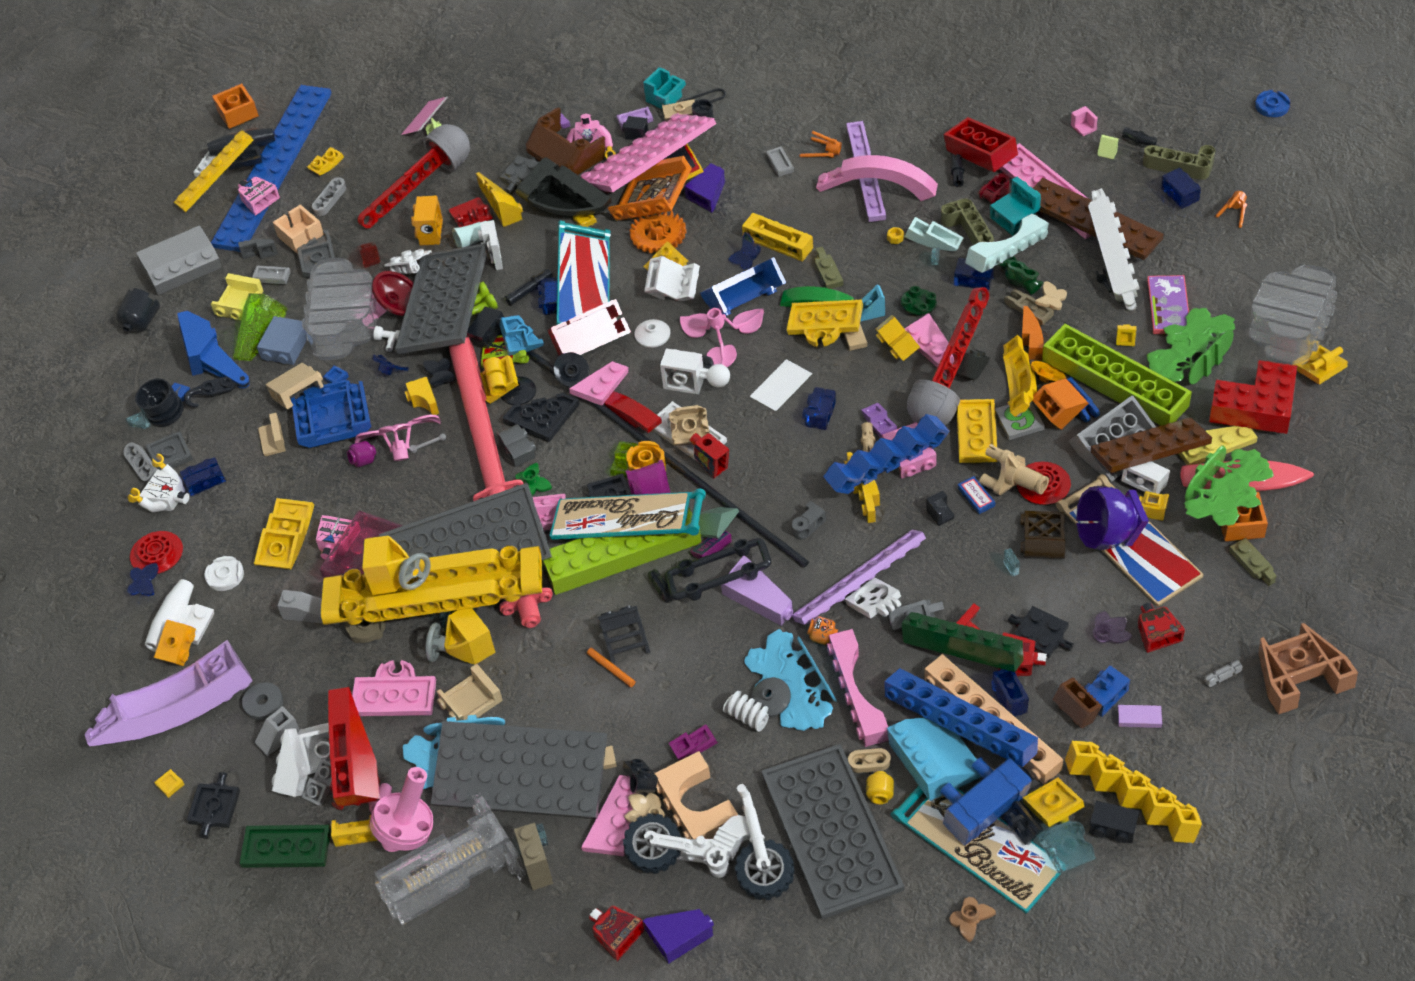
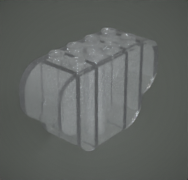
[302,258,379,360]
[1249,265,1338,366]

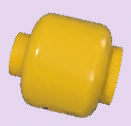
[866,771,894,805]

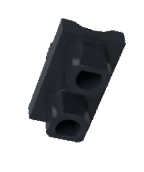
[1002,801,1043,845]

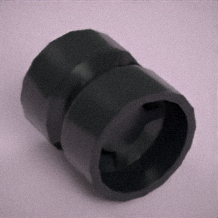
[692,99,714,131]

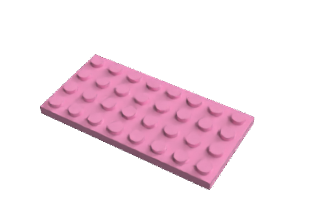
[581,113,716,192]

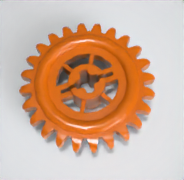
[630,211,686,253]

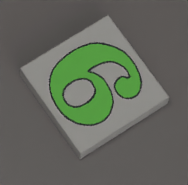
[995,402,1044,440]

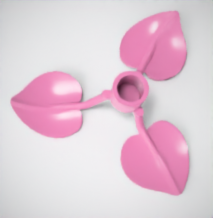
[680,308,764,367]
[355,415,441,461]

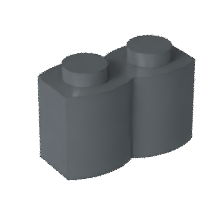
[497,424,536,467]

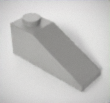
[278,590,340,625]

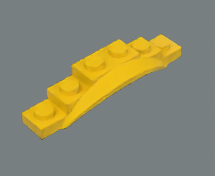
[1003,335,1037,417]

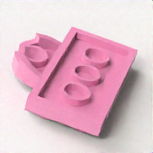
[352,660,436,716]

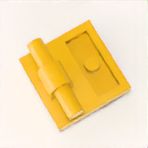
[1292,345,1347,385]

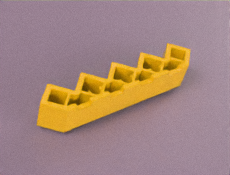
[1065,741,1202,843]

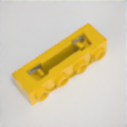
[742,213,813,262]

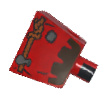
[1138,603,1185,653]

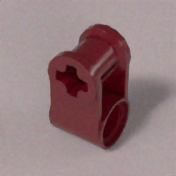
[978,173,1009,204]

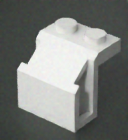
[644,256,700,301]

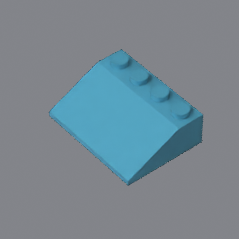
[887,718,981,801]

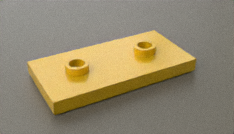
[957,399,998,463]

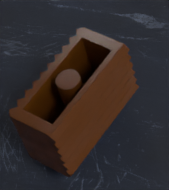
[1053,678,1102,728]

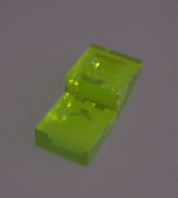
[610,441,637,478]

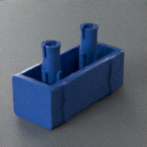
[940,758,1032,846]

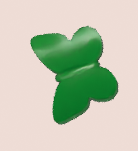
[515,463,552,496]

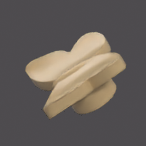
[1035,281,1067,310]

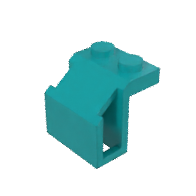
[990,177,1041,236]

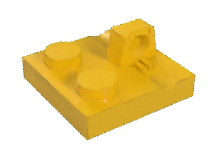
[1023,778,1084,827]

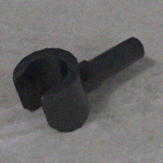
[1096,269,1113,293]

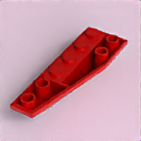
[328,687,380,807]

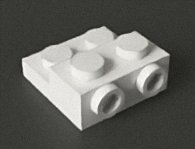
[478,220,503,270]

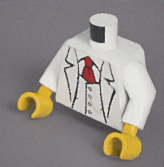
[127,454,189,512]

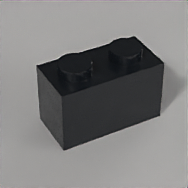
[467,306,504,349]
[1089,800,1139,844]

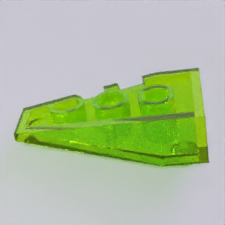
[233,293,287,361]

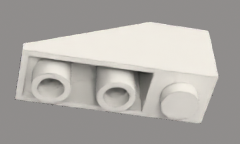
[272,728,308,797]

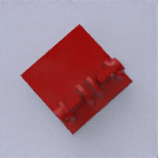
[448,197,493,227]

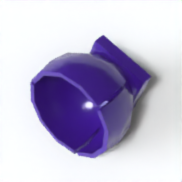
[1076,486,1149,550]

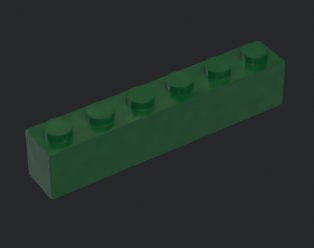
[901,612,1024,672]

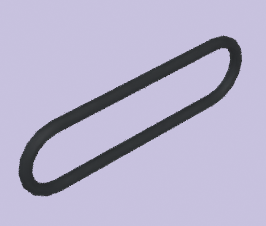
[676,88,726,103]

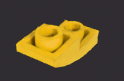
[307,147,344,175]

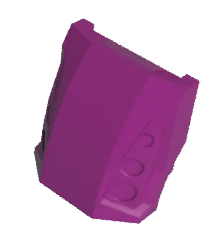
[626,460,671,495]

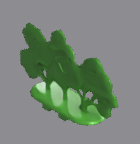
[1147,308,1235,384]
[1184,445,1274,526]

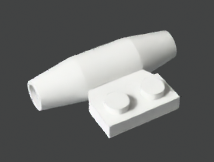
[145,579,215,652]

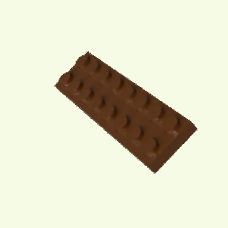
[1033,177,1164,260]

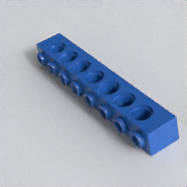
[885,668,1038,767]

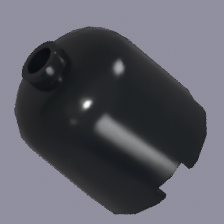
[116,288,160,333]

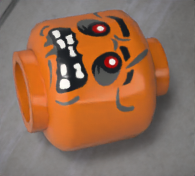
[807,616,838,645]

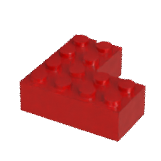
[1209,360,1297,434]

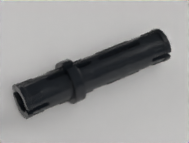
[505,268,553,306]

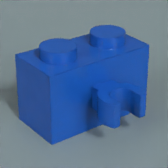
[1084,666,1130,717]

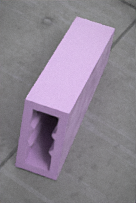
[721,556,793,626]

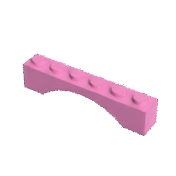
[826,629,889,747]

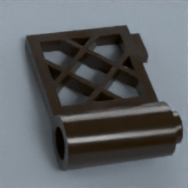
[1020,511,1065,559]

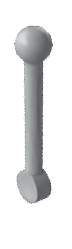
[409,433,446,453]

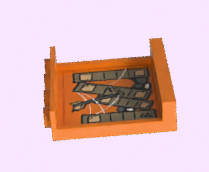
[607,156,692,221]

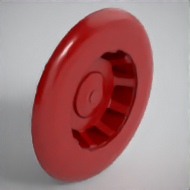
[1017,461,1071,505]
[130,531,183,575]

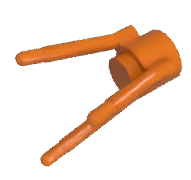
[799,131,842,158]
[1216,191,1247,228]

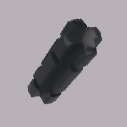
[648,569,673,603]

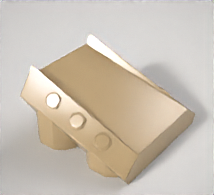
[669,405,710,446]

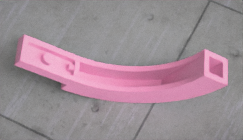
[816,155,938,201]

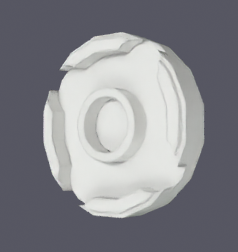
[204,556,244,591]

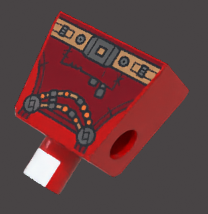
[589,906,645,961]

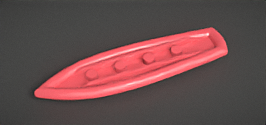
[1180,461,1314,491]

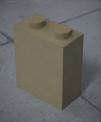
[514,823,554,890]

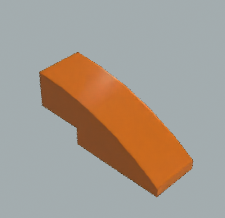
[1022,306,1044,360]

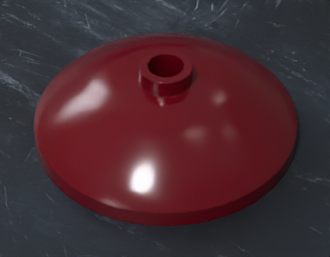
[372,271,414,316]

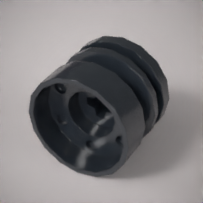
[135,378,184,427]

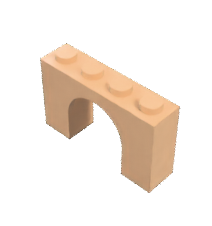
[655,751,738,839]

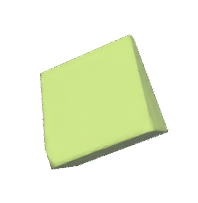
[1098,135,1119,159]

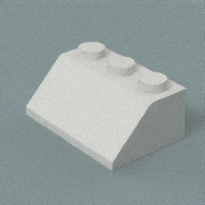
[298,717,361,774]

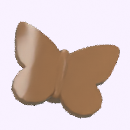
[950,897,996,942]

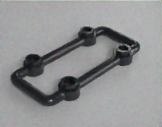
[665,538,771,601]

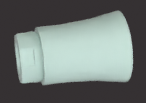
[452,221,487,248]

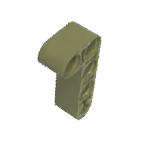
[1143,145,1215,180]
[941,198,994,245]

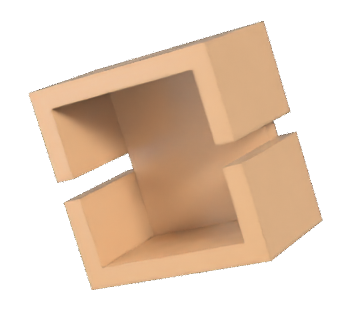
[273,205,324,253]

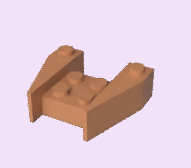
[1258,623,1358,714]

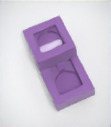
[862,403,897,438]

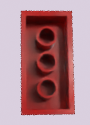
[944,117,1018,172]

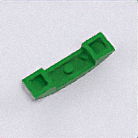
[780,286,854,307]

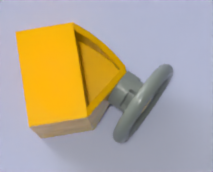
[362,536,431,595]
[426,608,496,665]

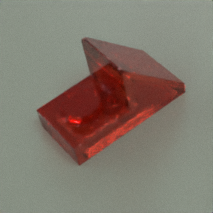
[357,241,381,268]

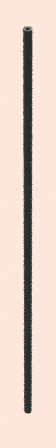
[500,332,809,567]

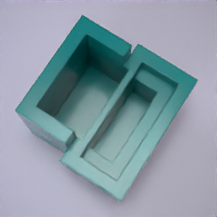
[643,67,686,109]

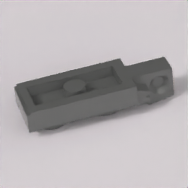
[887,599,944,630]

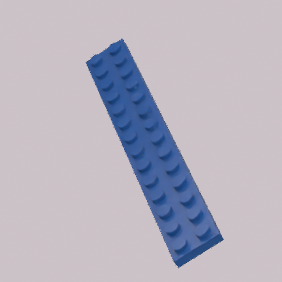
[211,85,331,252]

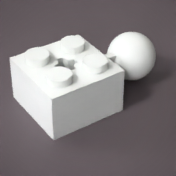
[660,348,730,394]

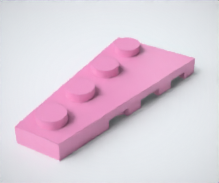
[904,313,954,376]
[582,775,638,856]

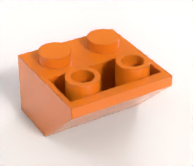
[1032,378,1089,430]

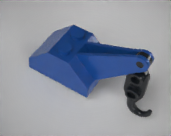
[177,311,250,407]

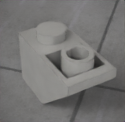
[255,706,300,757]

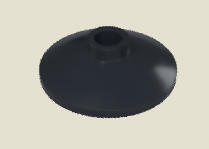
[553,352,590,387]
[501,376,536,405]

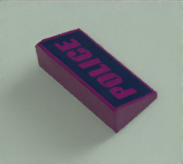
[690,531,732,559]

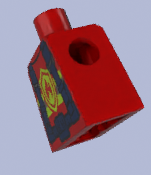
[689,433,729,479]

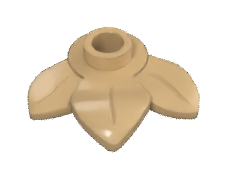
[624,793,665,823]

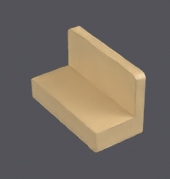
[258,413,286,456]

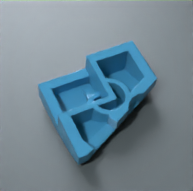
[500,315,544,356]

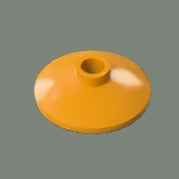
[1031,361,1066,383]

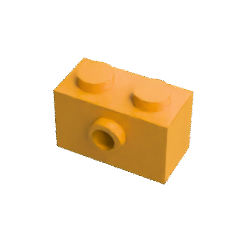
[154,619,196,666]

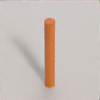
[587,648,636,687]

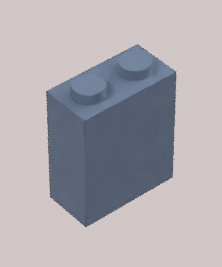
[257,316,310,365]

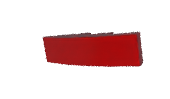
[604,391,662,433]

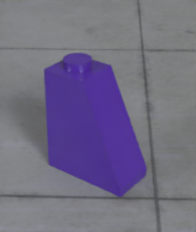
[684,163,725,213]
[643,909,714,964]

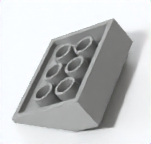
[136,225,222,295]
[1068,395,1156,482]

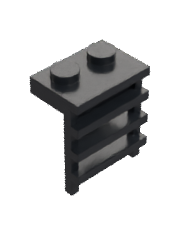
[598,605,651,664]

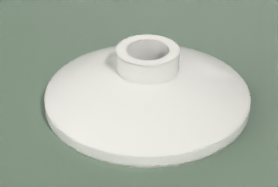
[634,319,670,348]

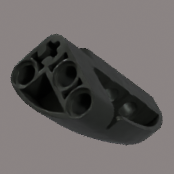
[516,157,612,216]

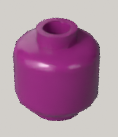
[347,441,376,467]

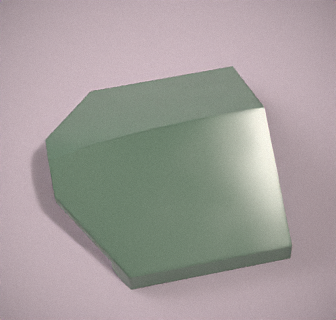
[698,507,739,539]

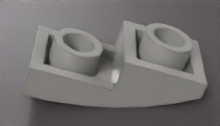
[302,759,332,805]

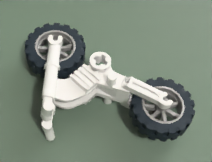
[623,784,794,900]

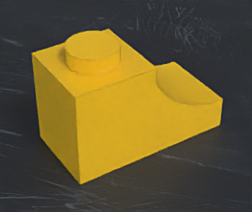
[404,377,439,415]

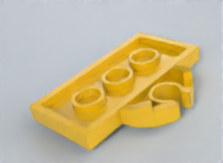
[787,300,863,347]

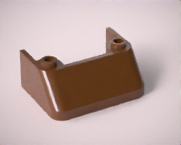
[526,107,605,175]

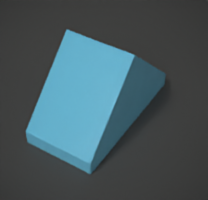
[860,285,885,321]

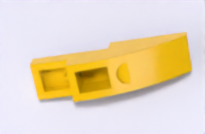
[844,452,880,523]

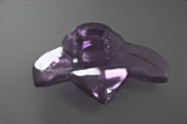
[1093,611,1132,643]

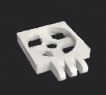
[845,578,901,619]

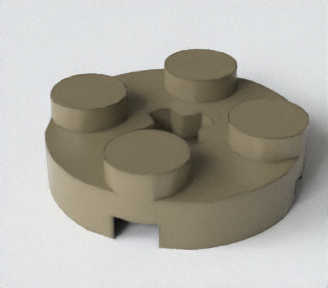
[345,619,386,643]

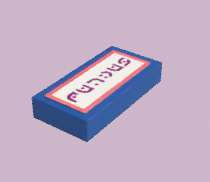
[958,476,996,514]

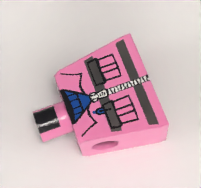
[238,177,280,216]
[316,515,360,561]

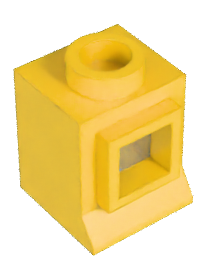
[1139,491,1169,521]

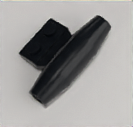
[207,128,275,170]

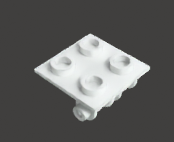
[384,249,432,274]

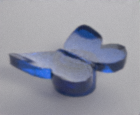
[729,232,761,270]
[372,354,409,375]
[127,563,159,596]

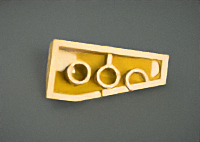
[476,172,523,227]

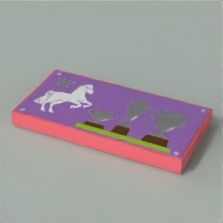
[1147,275,1189,334]

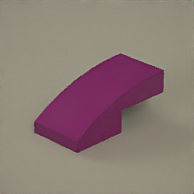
[669,724,718,761]

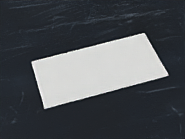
[750,359,812,411]

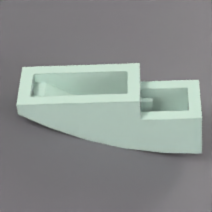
[904,217,964,251]

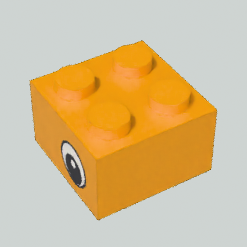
[411,196,443,245]

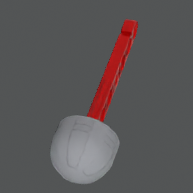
[358,124,470,228]
[907,287,989,425]

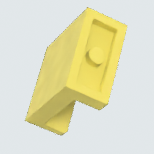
[211,273,263,321]

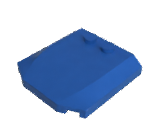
[291,380,371,448]

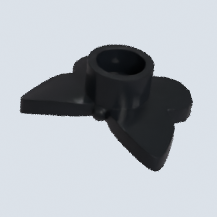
[423,358,455,388]

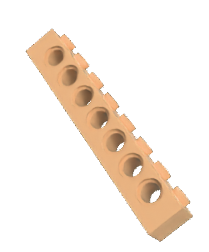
[925,654,1063,785]

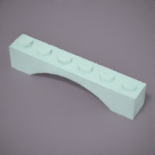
[965,214,1049,273]

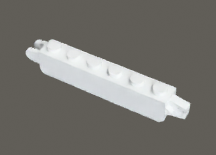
[1088,189,1140,311]

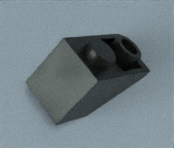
[957,349,990,379]

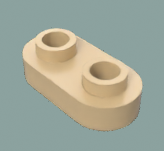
[848,748,891,773]

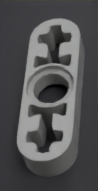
[312,178,346,216]
[123,442,157,483]

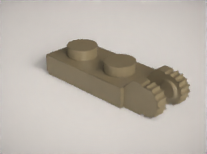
[1003,289,1054,326]

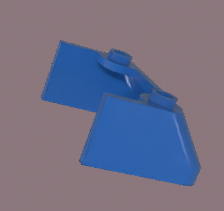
[700,257,786,316]

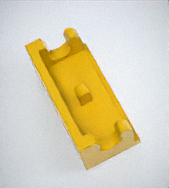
[331,815,378,847]

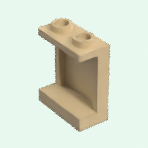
[265,363,324,409]
[437,664,503,721]

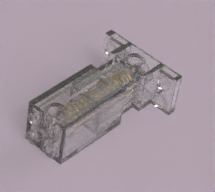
[374,792,526,925]

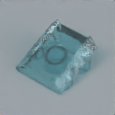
[1036,820,1097,874]

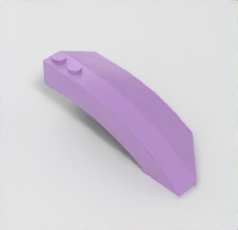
[85,640,253,746]

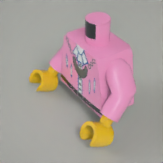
[566,114,616,158]

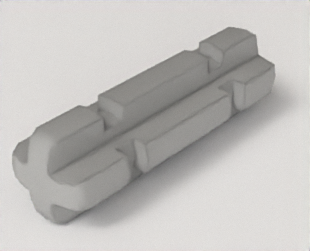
[1204,660,1243,687]

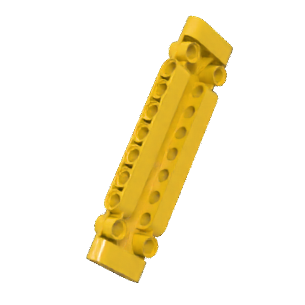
[321,546,542,625]

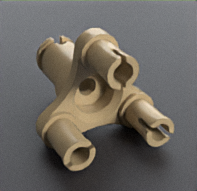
[979,444,1049,496]

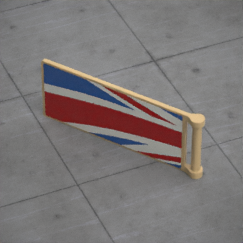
[1056,474,1203,606]

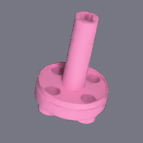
[370,767,433,852]

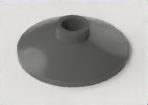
[751,677,791,717]

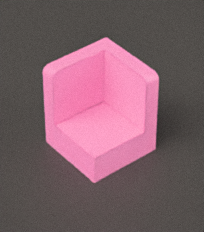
[1071,106,1098,136]

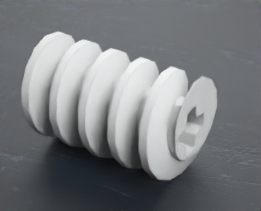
[723,691,769,731]

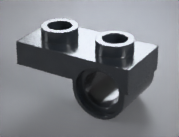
[623,759,658,793]

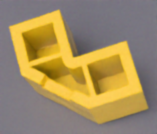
[875,315,920,361]

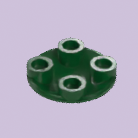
[901,286,937,315]

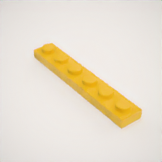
[174,130,254,212]

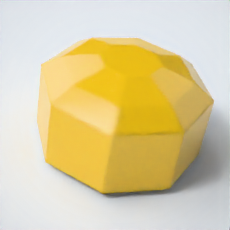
[887,227,904,244]

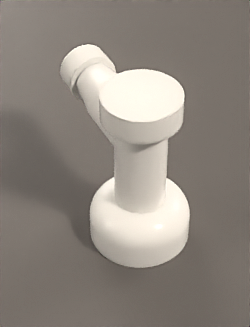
[374,326,400,352]

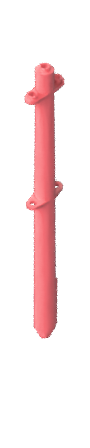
[449,337,553,628]

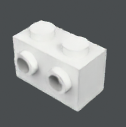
[1121,462,1170,494]

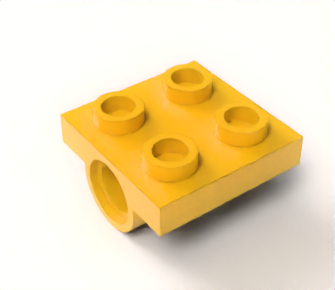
[480,355,518,404]

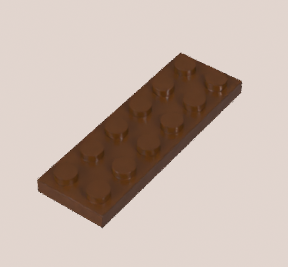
[1091,417,1212,473]

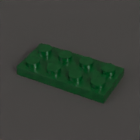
[240,825,331,868]

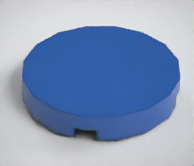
[1255,90,1290,117]

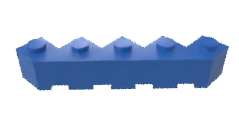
[823,414,950,494]

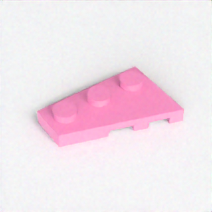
[570,361,628,406]

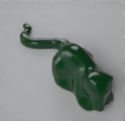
[997,259,1043,295]

